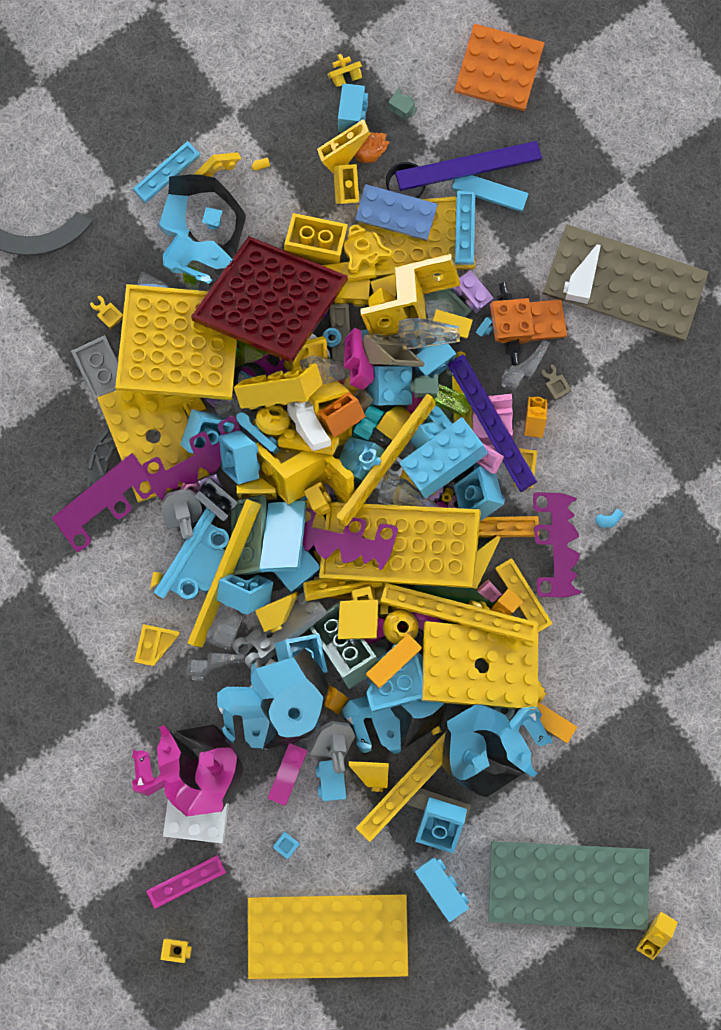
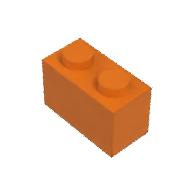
[317,392,366,437]

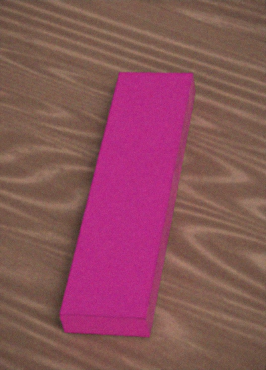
[146,855,226,909]

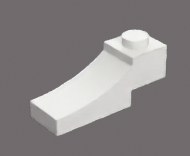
[287,401,331,451]

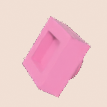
[477,579,502,602]

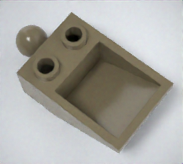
[362,333,425,367]

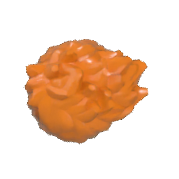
[354,132,389,164]

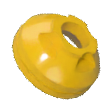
[255,405,291,435]
[383,610,419,644]

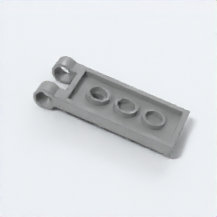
[232,592,328,670]

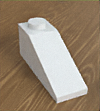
[563,244,601,304]

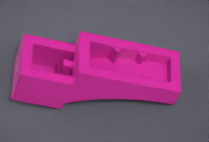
[344,328,375,390]
[267,743,308,806]

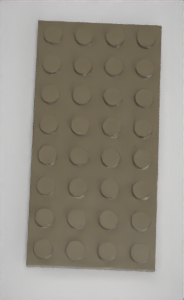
[542,224,708,342]

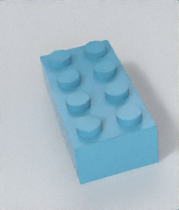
[399,417,488,499]

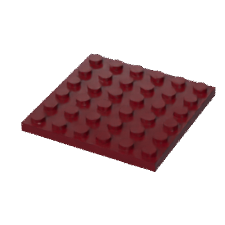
[191,236,348,363]

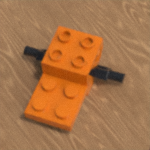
[490,282,567,366]

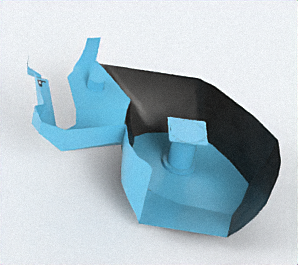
[217,647,329,751]
[341,649,445,755]
[442,704,553,797]

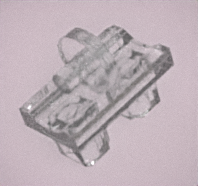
[214,393,246,418]

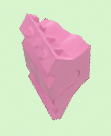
[472,394,513,452]

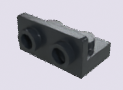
[194,478,238,522]

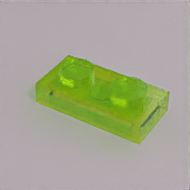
[433,384,470,417]

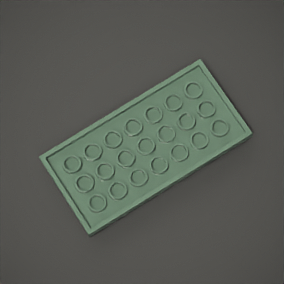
[488,841,650,930]

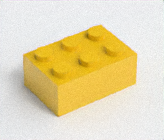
[284,213,348,265]

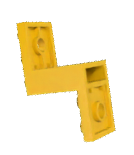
[361,254,461,336]
[290,336,352,446]
[256,442,355,505]

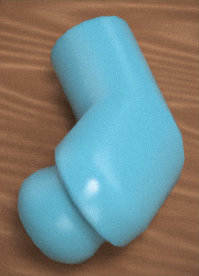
[595,509,624,528]

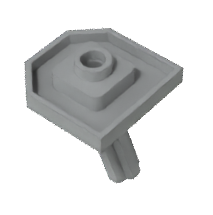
[161,488,203,539]
[308,721,355,774]

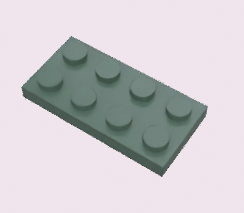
[231,495,266,577]

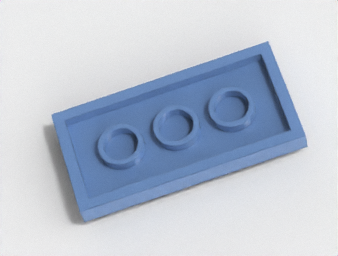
[355,184,438,241]

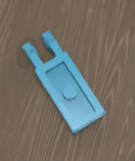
[236,412,281,455]

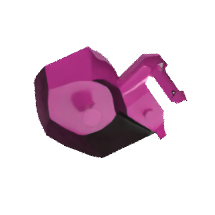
[132,724,244,817]

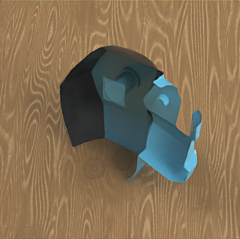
[155,174,246,283]

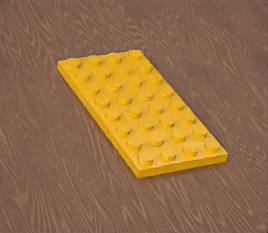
[319,502,481,588]
[248,894,408,979]

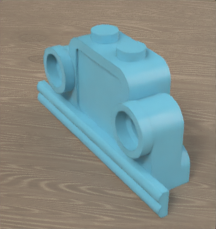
[154,508,229,600]

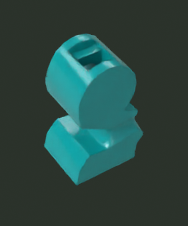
[352,405,384,441]

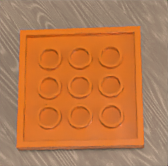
[454,23,545,111]

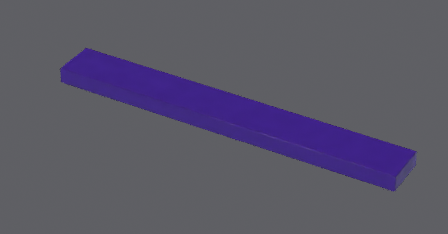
[395,141,542,191]
[447,354,538,492]

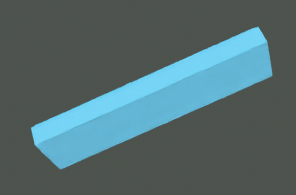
[133,141,200,204]
[452,175,528,212]
[455,191,476,265]

